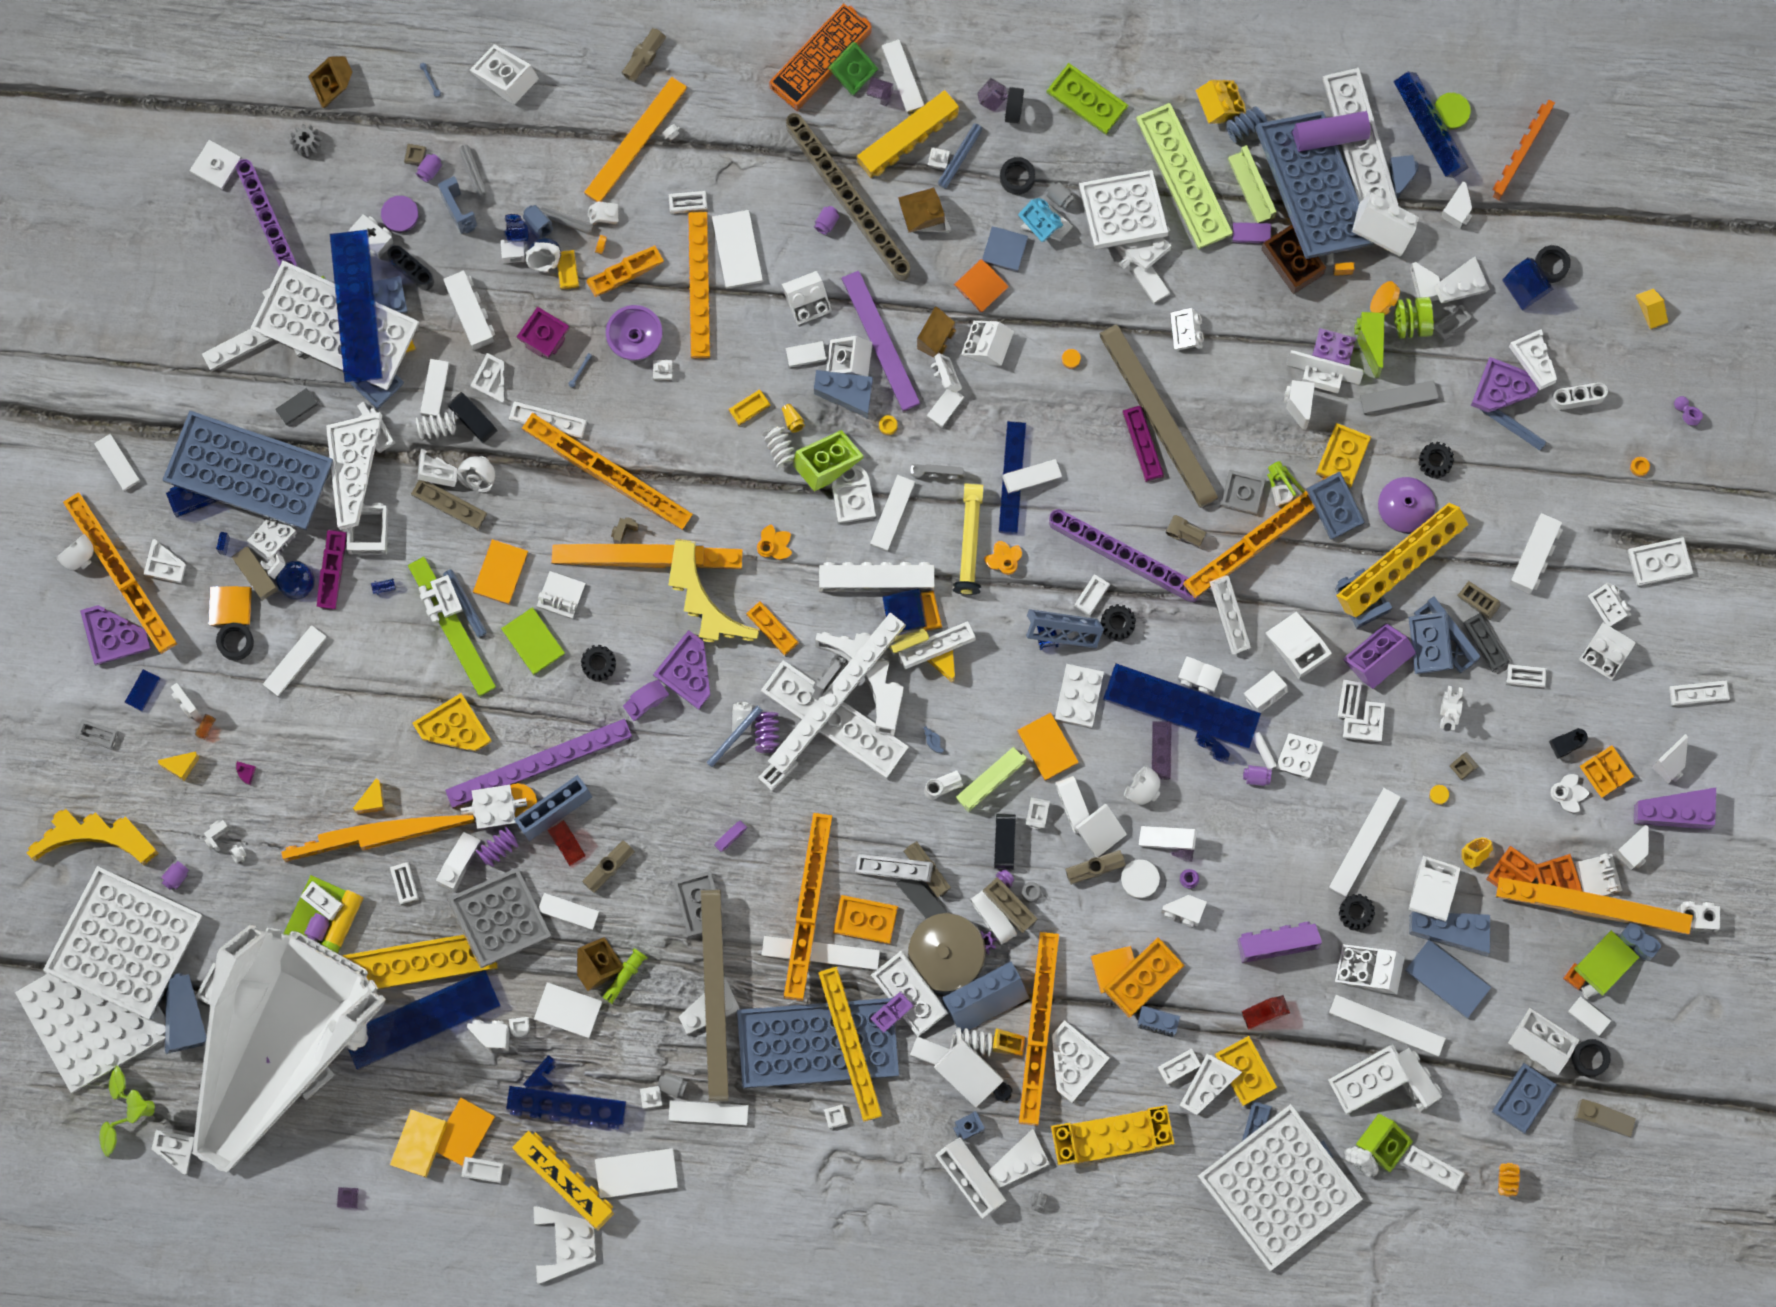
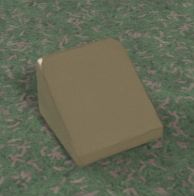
[1449,752,1479,781]

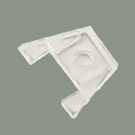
[533,1206,596,1284]

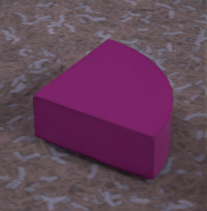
[236,761,256,786]

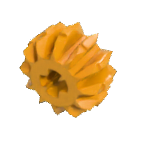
[1498,1163,1520,1197]

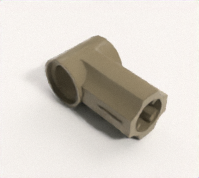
[1165,515,1206,548]

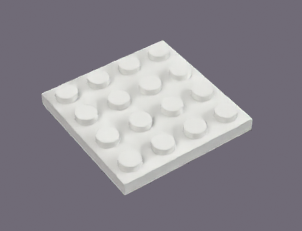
[1079,170,1168,249]

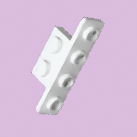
[1287,350,1364,393]

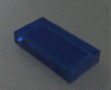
[125,669,161,712]

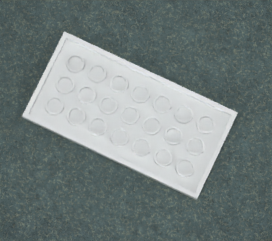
[251,261,420,391]

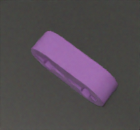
[714,820,747,852]

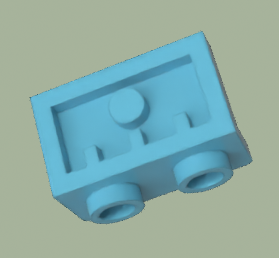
[1018,198,1063,242]

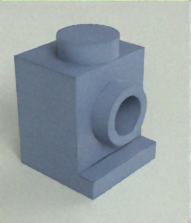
[953,1111,985,1141]

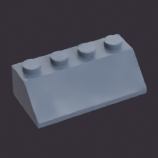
[942,961,1029,1033]

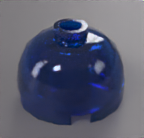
[276,561,315,600]

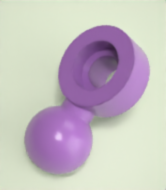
[1674,396,1703,426]

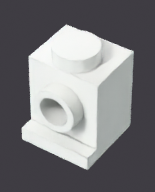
[501,240,528,264]

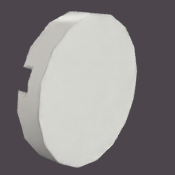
[1121,859,1160,898]

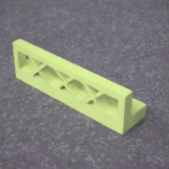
[1228,145,1276,223]
[956,747,1027,813]

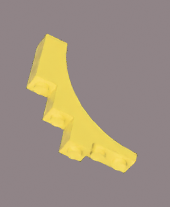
[668,539,759,642]

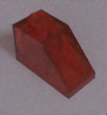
[547,820,586,866]
[1241,995,1290,1030]

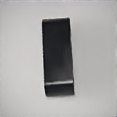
[387,245,434,290]
[447,392,498,444]
[994,814,1016,870]

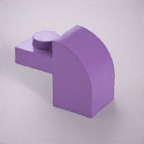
[623,680,669,721]

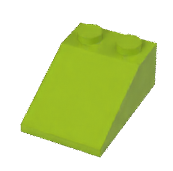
[1354,312,1384,378]
[793,430,864,491]

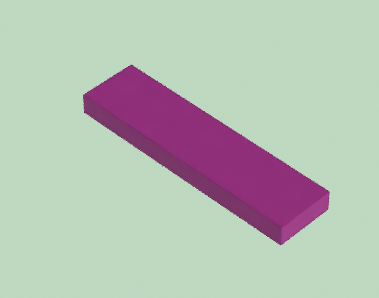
[1122,405,1164,482]

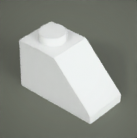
[1441,182,1472,229]
[1410,262,1440,301]
[1615,825,1649,870]

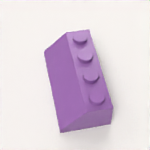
[1237,922,1322,963]

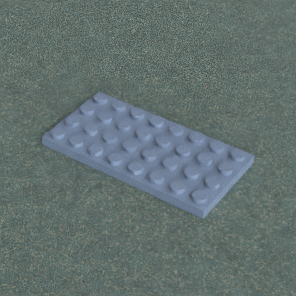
[1255,111,1374,259]
[162,411,333,531]
[737,998,899,1088]

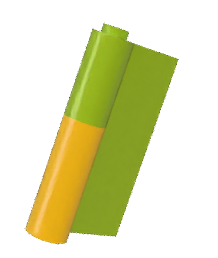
[283,875,364,954]

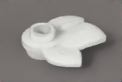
[1550,774,1589,813]

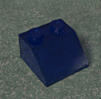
[1502,257,1554,311]

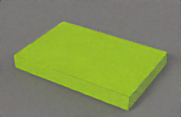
[501,607,565,676]
[1574,930,1639,996]

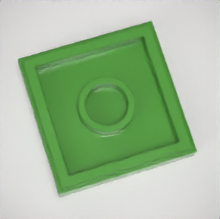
[828,42,878,95]

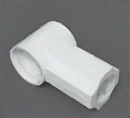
[924,771,963,800]

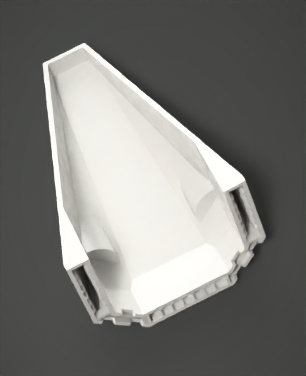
[192,925,385,1173]

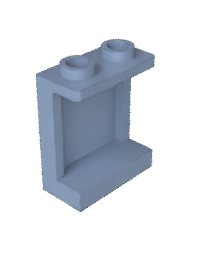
[438,176,478,234]
[1335,568,1392,629]

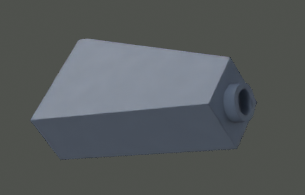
[165,973,207,1054]

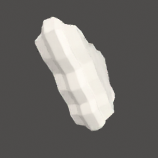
[1344,1146,1379,1177]

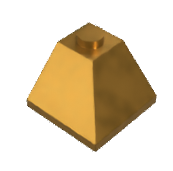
[308,56,353,108]
[898,187,945,233]
[577,937,624,991]

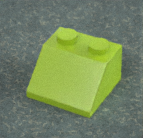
[1356,1113,1413,1172]

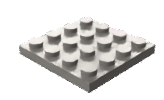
[447,868,551,968]

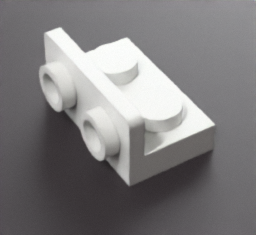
[1171,308,1204,351]
[1588,583,1631,627]

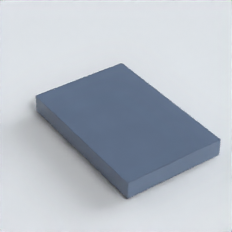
[1306,472,1365,540]
[1409,612,1453,674]
[1492,1063,1557,1134]

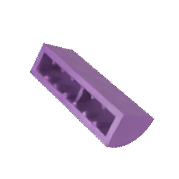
[1292,111,1370,152]

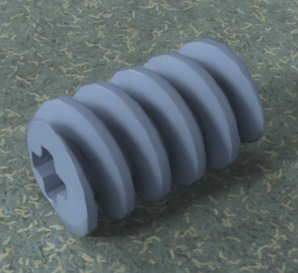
[1226,106,1268,143]

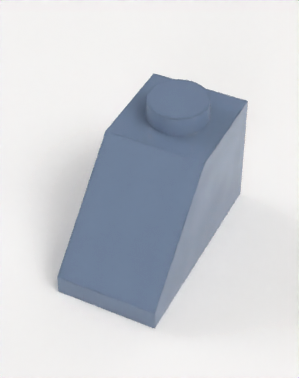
[1389,155,1418,199]

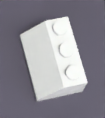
[1352,192,1419,256]
[1508,1008,1579,1075]
[1398,1048,1442,1112]

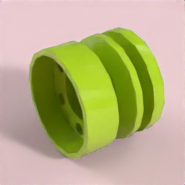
[1394,297,1433,339]

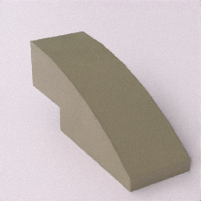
[231,546,278,601]

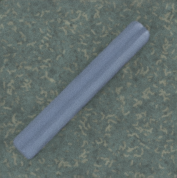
[938,123,982,188]
[1480,409,1546,450]
[443,569,486,638]

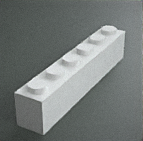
[819,562,934,592]

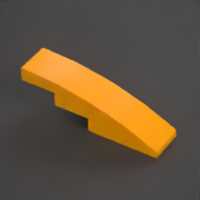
[586,245,664,297]

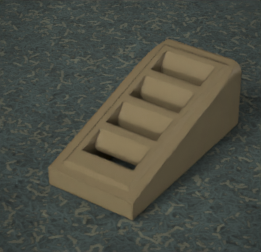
[1457,581,1501,620]

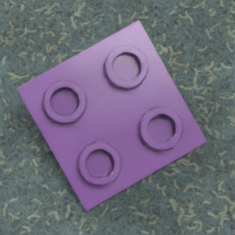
[1312,328,1356,366]

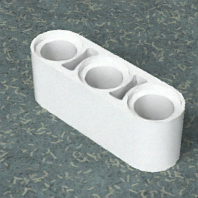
[1551,383,1608,410]
[1055,776,1090,834]
[970,890,1017,945]

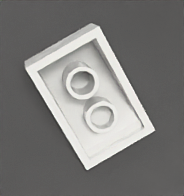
[470,44,539,105]

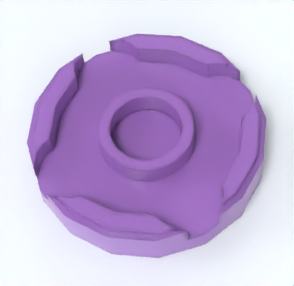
[381,196,419,233]

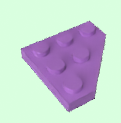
[1471,357,1539,412]
[80,605,151,666]
[653,630,711,710]

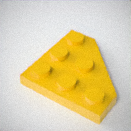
[412,693,492,752]

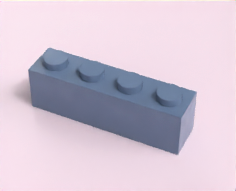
[514,775,592,841]

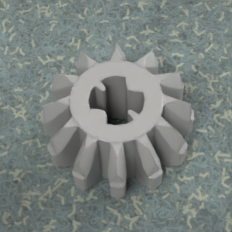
[289,124,322,157]

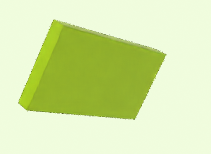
[1046,63,1128,135]

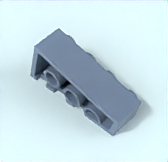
[1409,912,1490,957]

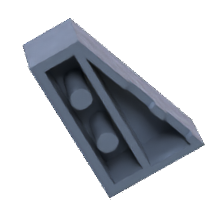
[814,370,873,419]

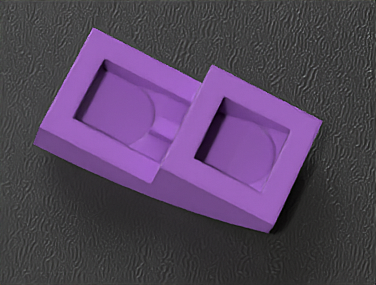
[870,991,914,1033]

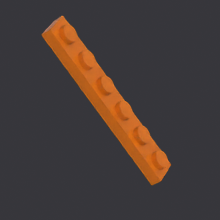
[1492,99,1555,200]

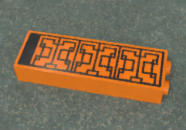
[769,3,871,111]

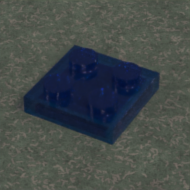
[882,589,927,633]

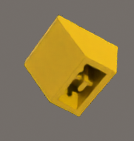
[1195,80,1246,124]

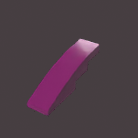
[316,530,347,609]

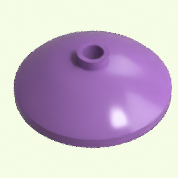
[606,305,662,360]
[1378,477,1435,533]

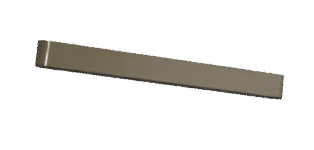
[786,113,910,281]
[1099,324,1218,508]
[701,889,729,1102]

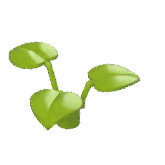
[99,1065,155,1157]

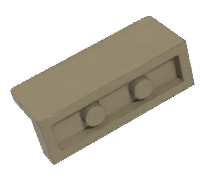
[982,877,1037,933]

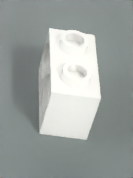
[1678,901,1720,932]

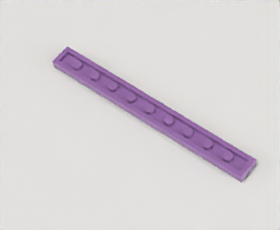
[445,718,632,809]

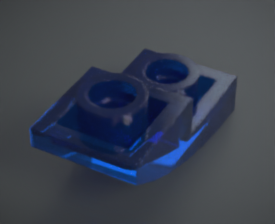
[1194,730,1230,762]

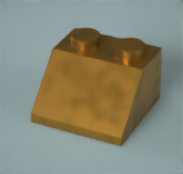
[917,306,956,358]

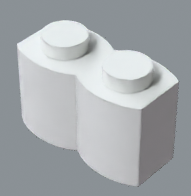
[1178,656,1222,695]

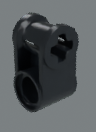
[1549,728,1588,759]

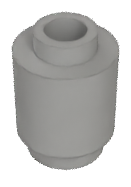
[1046,182,1075,209]
[657,1073,688,1097]

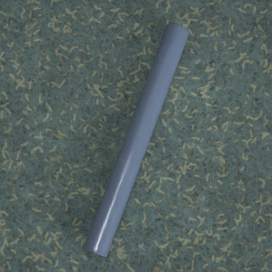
[707,705,763,767]

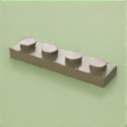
[411,480,487,530]

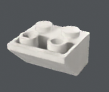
[782,271,832,325]
[961,321,1014,366]
[1579,622,1636,680]
[467,1020,510,1053]

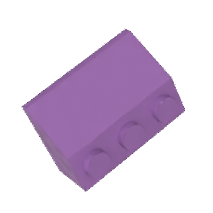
[1343,623,1416,689]

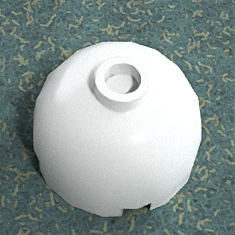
[456,456,495,493]
[56,534,94,570]
[1124,766,1161,805]

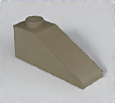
[1574,1099,1636,1137]

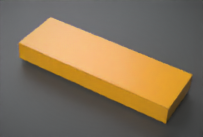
[746,601,799,656]

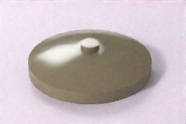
[908,913,986,992]

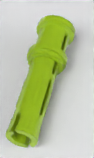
[602,948,648,1004]

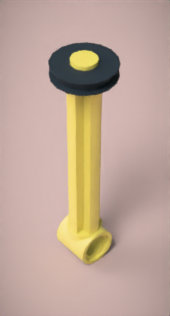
[952,483,983,595]

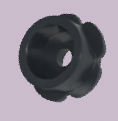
[993,1082,1013,1101]

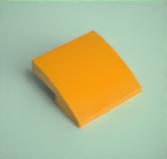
[209,586,252,626]
[1579,745,1634,798]
[1090,946,1134,994]

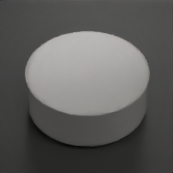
[1022,882,1041,902]

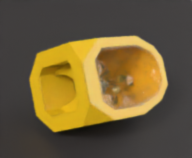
[1462,837,1493,869]

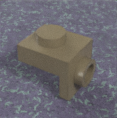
[611,517,639,544]

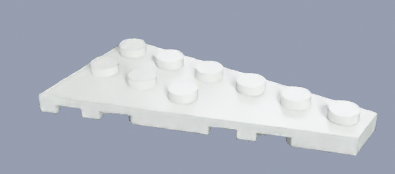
[326,412,382,530]

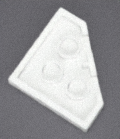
[1052,1020,1109,1104]

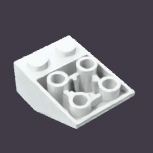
[1265,612,1332,680]
[1409,856,1460,921]
[1335,944,1405,995]

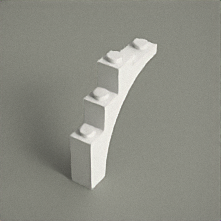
[815,632,904,736]

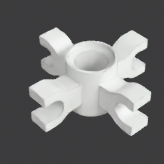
[1440,686,1463,730]

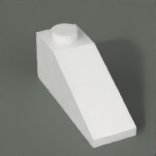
[436,832,481,893]

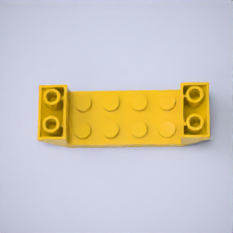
[1051,1105,1174,1165]

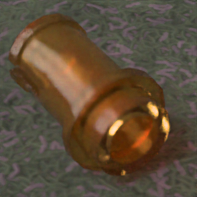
[195,714,216,740]

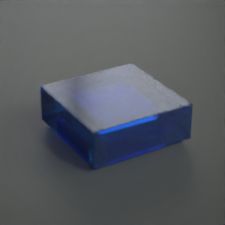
[216,532,230,555]

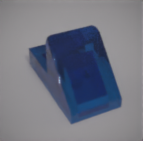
[523,1055,556,1089]

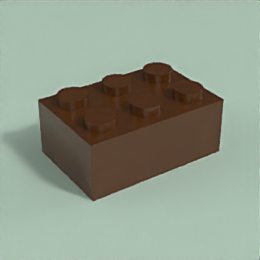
[1261,224,1326,295]

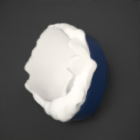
[526,238,561,273]

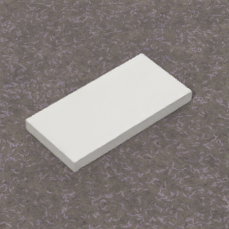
[712,210,763,289]
[871,951,949,1037]
[1328,1044,1412,1115]
[595,1148,678,1199]

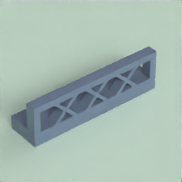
[1414,596,1481,674]
[1026,609,1104,648]

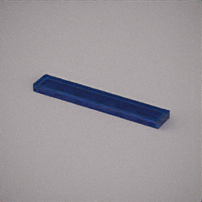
[998,421,1026,534]

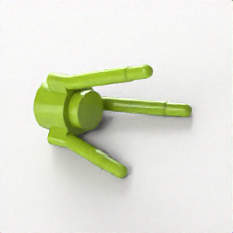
[1267,461,1305,496]

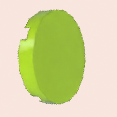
[1433,92,1471,130]

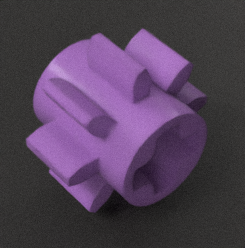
[980,931,997,955]

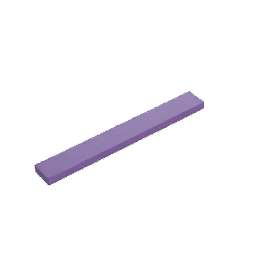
[842,270,920,412]

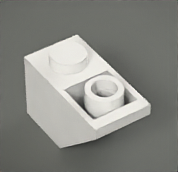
[1161,895,1207,927]

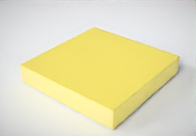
[888,627,929,653]

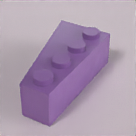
[1634,787,1716,829]

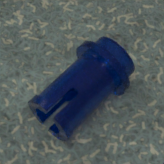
[371,578,396,595]

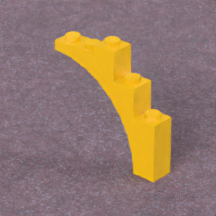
[27,808,159,866]

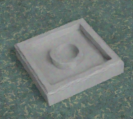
[1220,469,1266,516]

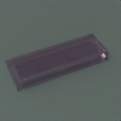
[1151,721,1172,780]

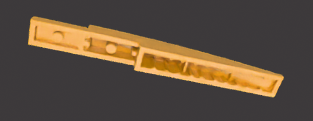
[522,413,693,530]
[1183,478,1325,598]
[63,492,177,654]
[551,544,743,569]
[784,813,832,1001]
[281,815,475,862]
[1496,877,1693,935]
[1019,932,1059,1126]

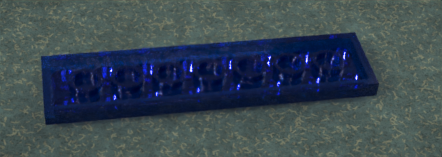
[330,229,383,384]
[1103,663,1261,750]
[347,970,501,1070]

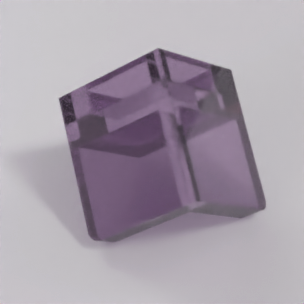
[867,77,893,107]
[977,78,1008,112]

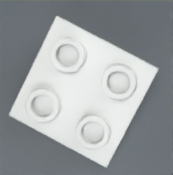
[247,518,297,557]
[537,571,586,619]
[1276,733,1323,780]
[1574,853,1622,896]

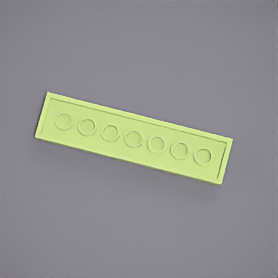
[1136,103,1233,250]

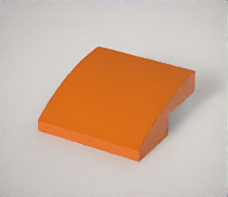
[954,259,1009,312]
[1486,846,1536,902]
[1533,854,1582,891]

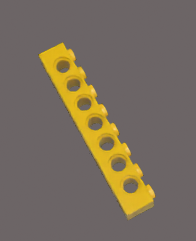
[1336,503,1469,618]

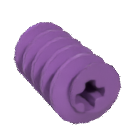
[755,712,779,753]
[475,826,519,867]

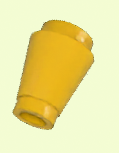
[781,404,805,433]

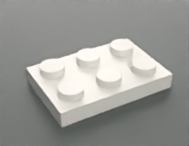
[1055,664,1104,728]

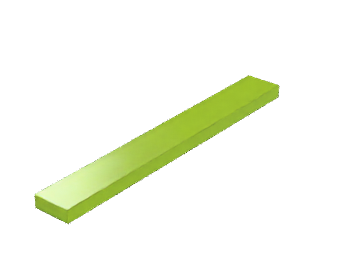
[407,557,496,697]

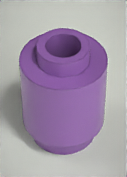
[416,154,442,183]
[814,206,840,235]
[1243,765,1272,786]
[161,861,190,890]
[304,913,329,942]

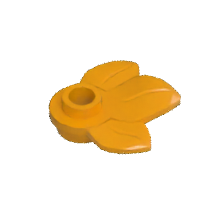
[757,524,792,560]
[984,541,1022,575]

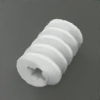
[416,411,457,440]
[762,426,795,469]
[950,1027,993,1056]

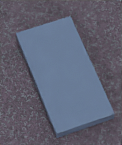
[1405,940,1491,1018]

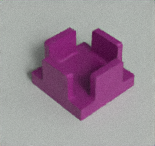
[517,306,569,358]

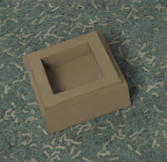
[404,144,427,166]

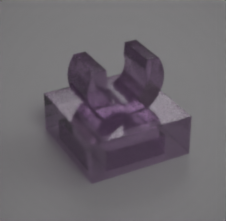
[1171,849,1194,862]
[337,1187,359,1209]

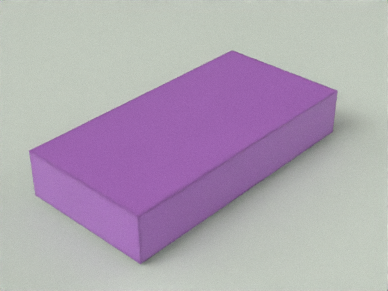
[1233,222,1271,243]

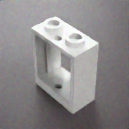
[347,503,388,555]

